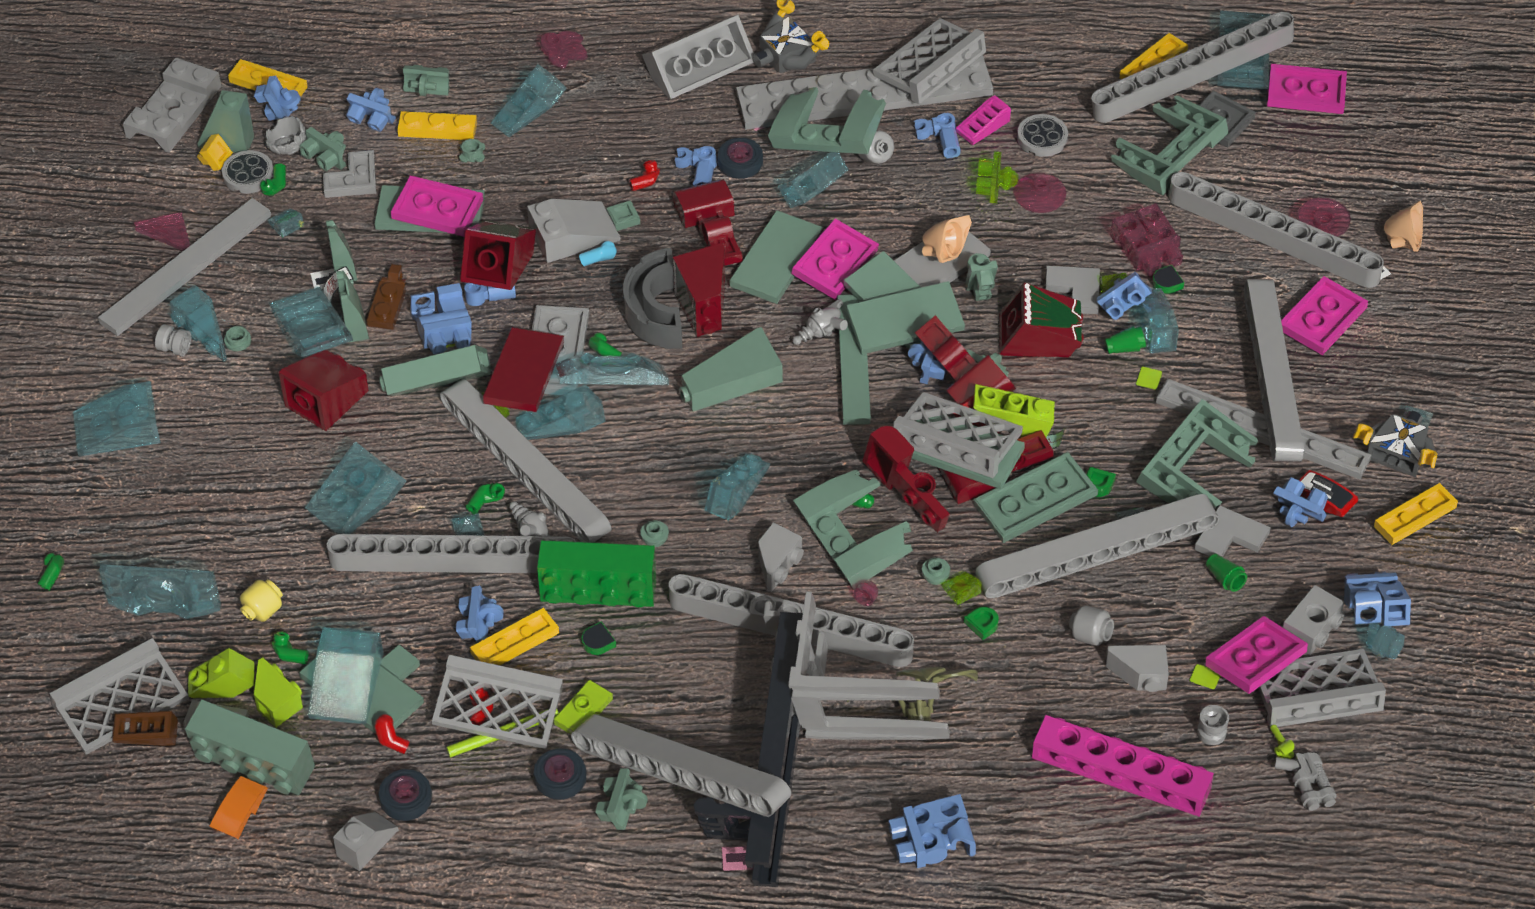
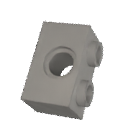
[1283,585,1344,655]

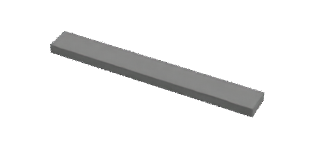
[98,198,271,336]
[1156,378,1371,480]

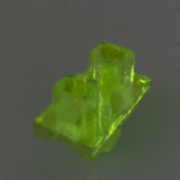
[976,151,1019,204]

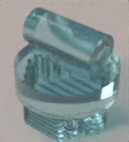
[1366,623,1405,659]

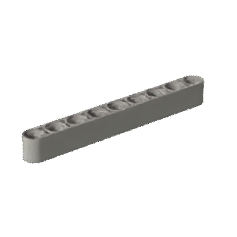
[1091,12,1294,123]
[1169,172,1384,288]
[1244,279,1304,462]
[440,379,611,543]
[975,494,1219,598]
[327,534,576,573]
[669,574,914,667]
[571,714,791,817]

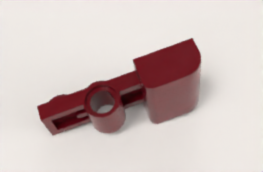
[673,179,743,266]
[915,315,1016,404]
[863,426,950,533]
[938,430,1053,504]

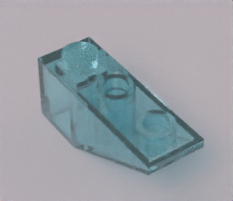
[491,64,567,137]
[777,152,849,208]
[170,285,227,362]
[1138,288,1179,354]
[516,384,606,440]
[704,454,770,521]

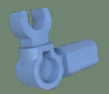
[914,113,961,158]
[675,146,717,186]
[463,282,516,306]

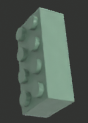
[185,699,315,796]

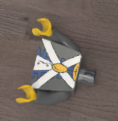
[753,0,829,73]
[1353,411,1438,478]

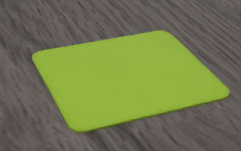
[1136,367,1162,389]
[1190,664,1220,689]

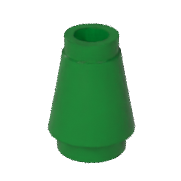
[1105,326,1146,354]
[1206,554,1247,592]

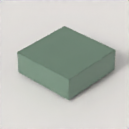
[606,200,640,231]
[378,645,420,681]

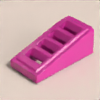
[956,95,1011,145]

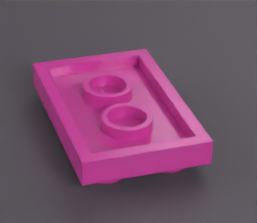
[1267,64,1347,114]
[391,175,483,237]
[791,218,879,300]
[1281,276,1368,355]
[1205,616,1308,694]

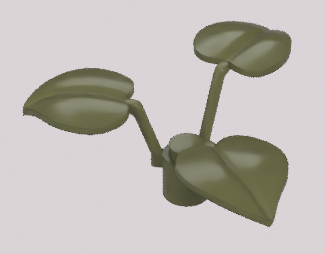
[847,667,978,722]

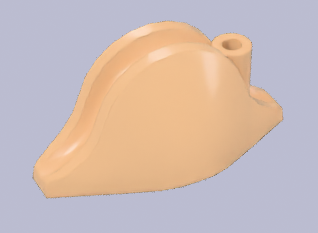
[1384,201,1423,251]
[922,215,972,263]

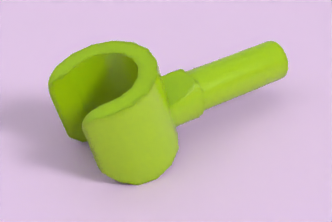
[1270,725,1295,759]

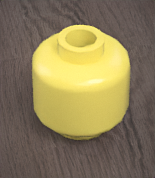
[240,579,283,622]

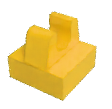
[197,134,233,171]

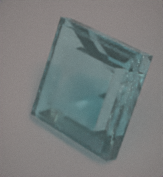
[451,513,484,536]

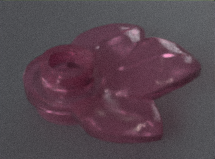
[540,31,587,69]

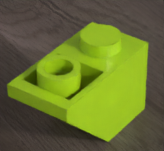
[188,648,254,698]
[254,657,303,728]

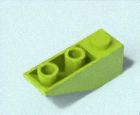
[973,384,1055,437]

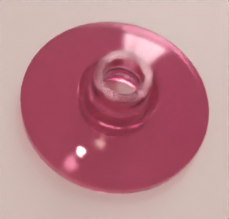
[1015,173,1066,213]
[1298,198,1351,237]

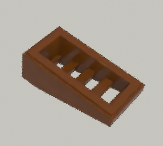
[112,711,178,746]

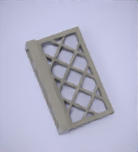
[873,18,986,104]
[894,392,1023,478]
[50,638,189,755]
[1258,649,1386,727]
[432,655,563,749]

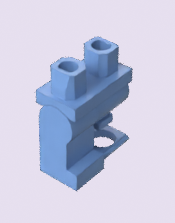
[410,283,472,354]
[1344,571,1411,627]
[888,794,976,868]

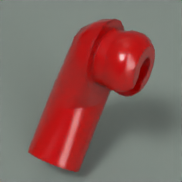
[629,160,660,191]
[469,688,494,726]
[374,714,410,754]

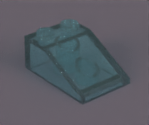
[73,381,161,457]
[305,442,407,534]
[308,627,383,724]

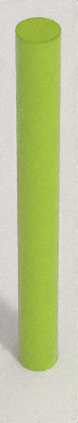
[446,708,559,758]

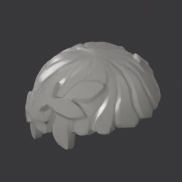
[266,116,306,155]

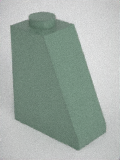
[198,90,254,153]

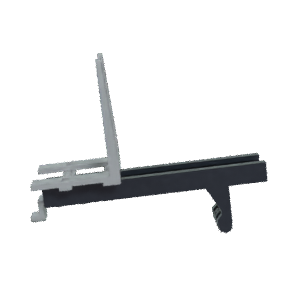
[693,591,950,887]

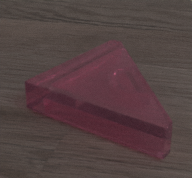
[134,212,190,251]

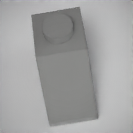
[1106,645,1169,692]
[333,812,399,871]

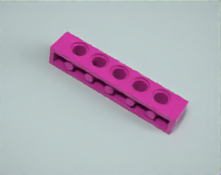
[1032,715,1214,817]

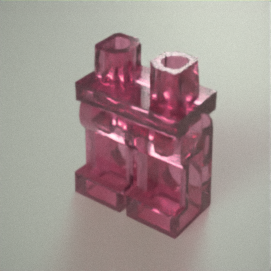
[1110,203,1183,276]

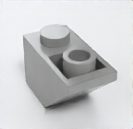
[758,522,804,592]

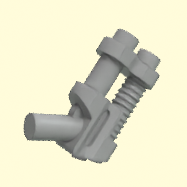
[1275,753,1337,811]

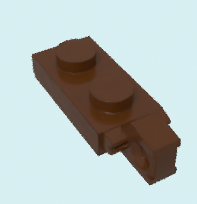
[367,264,406,330]

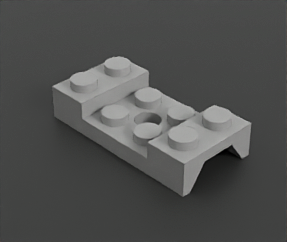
[123,57,221,153]

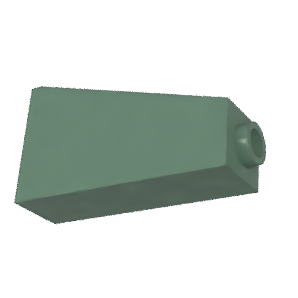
[679,327,783,412]
[380,345,492,396]

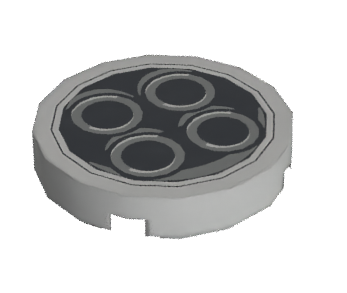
[1017,114,1068,157]
[222,150,273,194]

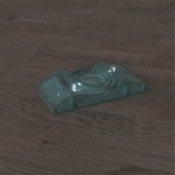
[1217,11,1270,89]
[270,287,353,358]
[555,353,669,385]
[99,564,221,619]

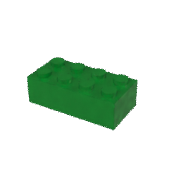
[537,540,657,608]

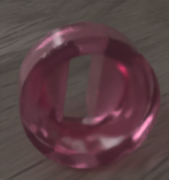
[853,581,878,606]

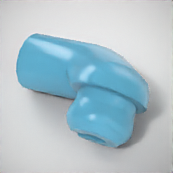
[579,241,617,266]

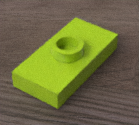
[554,680,613,734]

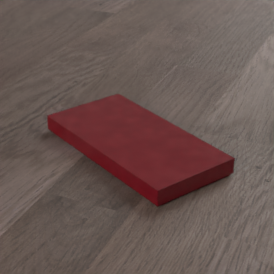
[483,327,564,412]

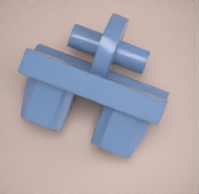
[254,76,301,120]
[346,88,396,132]
[1097,271,1152,320]
[908,341,947,384]
[1273,477,1328,527]
[456,586,504,643]

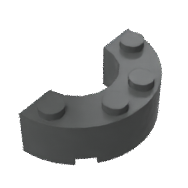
[623,248,682,349]

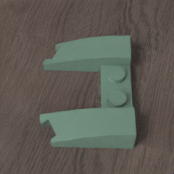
[768,87,886,154]
[1111,95,1228,195]
[326,220,369,343]
[1136,399,1258,509]
[793,469,913,590]

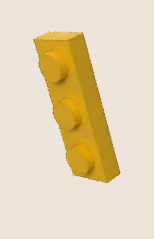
[1119,33,1188,79]
[228,59,308,97]
[397,111,477,140]
[1374,483,1458,545]
[470,608,559,665]

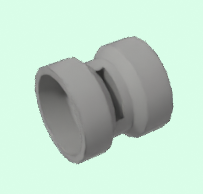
[155,324,192,357]
[1197,705,1229,745]

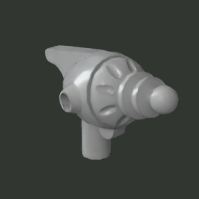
[792,299,848,345]
[509,501,550,536]

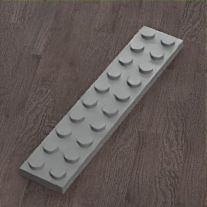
[736,55,993,130]

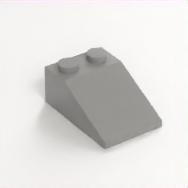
[527,199,620,263]

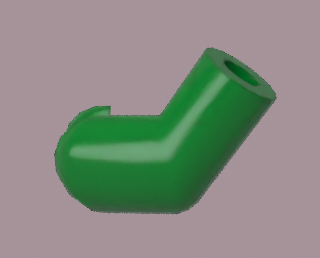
[37,553,64,591]

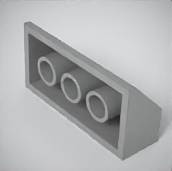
[642,15,754,99]

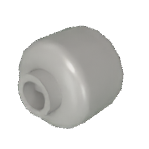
[858,130,894,164]
[1069,605,1114,646]

